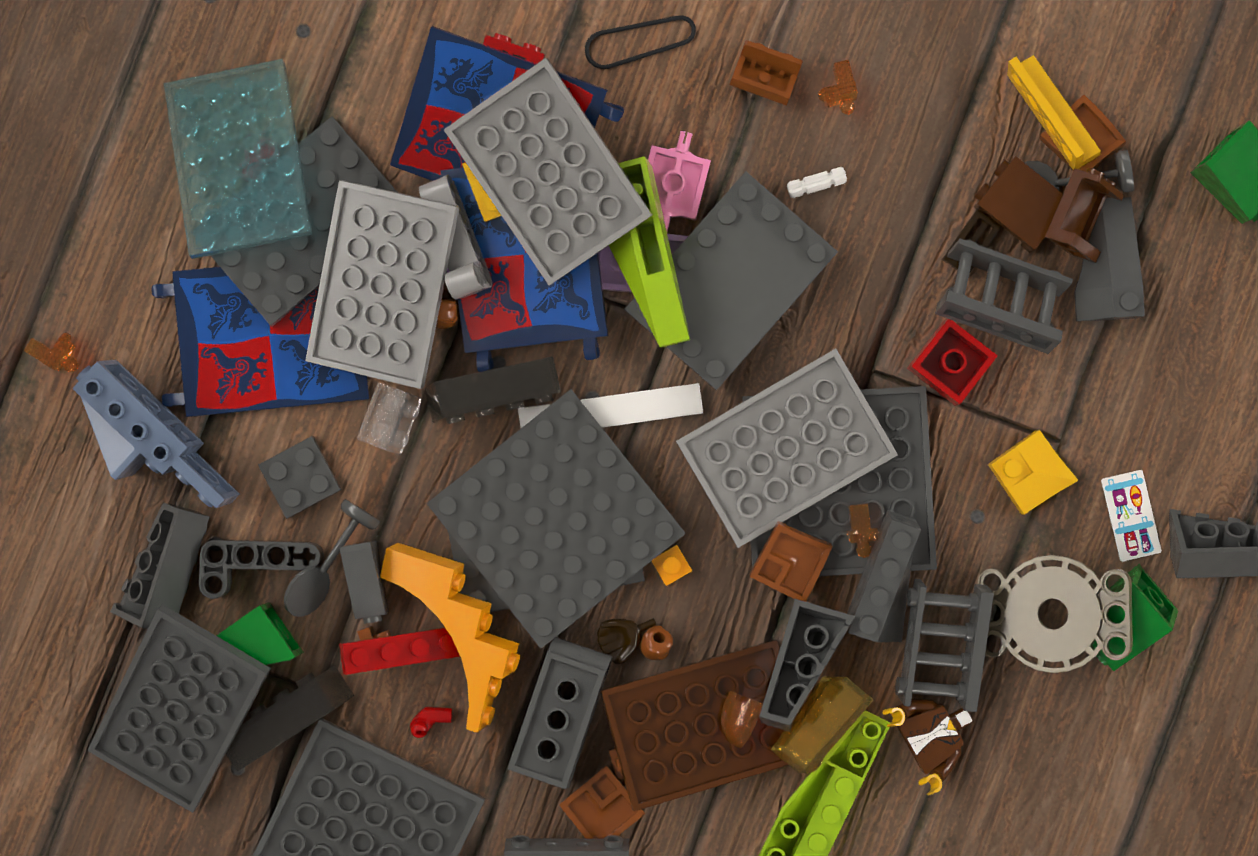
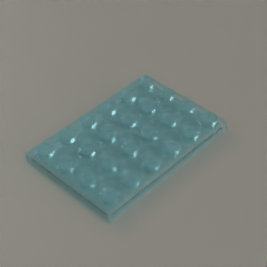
[164,59,312,259]

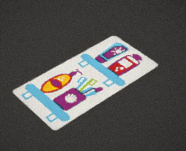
[1101,470,1162,562]

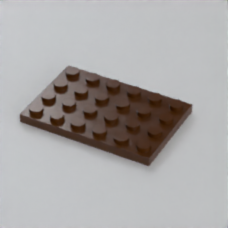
[600,640,810,811]

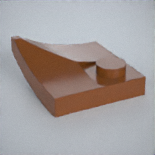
[1040,95,1126,171]
[750,521,833,602]
[559,765,645,839]

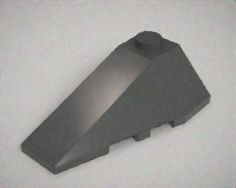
[1074,197,1145,322]

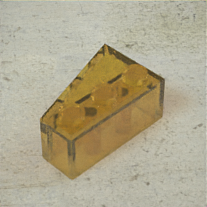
[771,676,874,774]

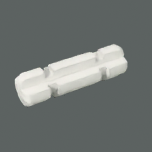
[787,167,847,198]

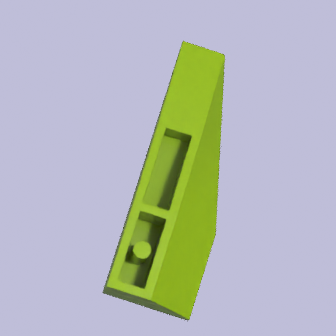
[609,156,690,348]
[758,709,891,856]

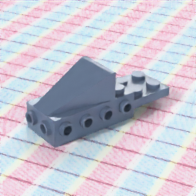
[72,360,240,508]

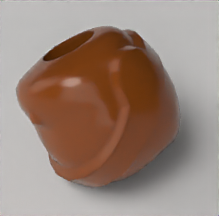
[436,298,458,329]
[640,626,673,661]

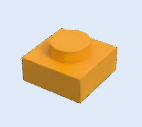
[652,544,692,586]

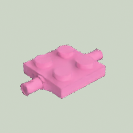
[648,131,711,231]

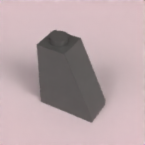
[339,541,389,624]

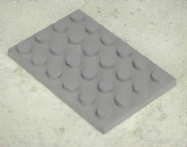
[444,58,653,285]
[305,180,459,389]
[676,348,898,548]

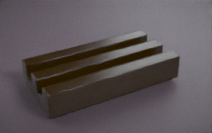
[941,209,1002,272]

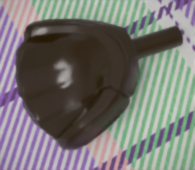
[597,618,657,664]

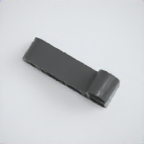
[199,540,324,599]

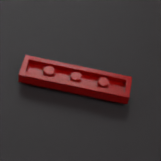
[339,627,460,675]

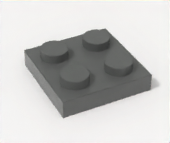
[258,436,342,519]

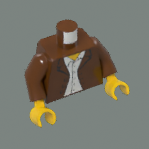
[882,699,973,795]

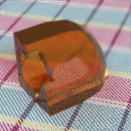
[720,691,763,748]

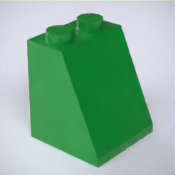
[1190,120,1258,224]
[1093,564,1178,671]
[216,602,304,665]

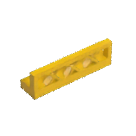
[1007,55,1101,170]

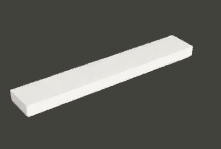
[518,383,703,428]

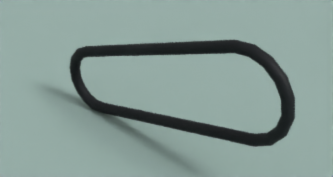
[585,15,696,69]

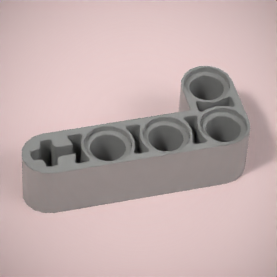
[419,175,492,300]

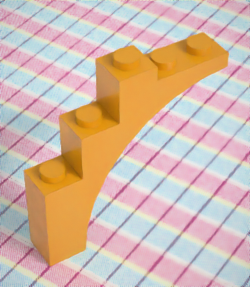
[380,543,520,733]

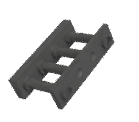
[935,239,1073,354]
[895,579,994,712]
[504,835,629,856]

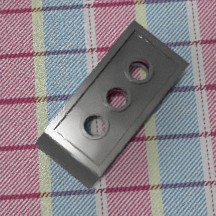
[508,637,613,790]

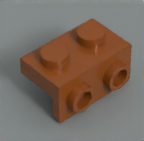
[730,40,803,106]

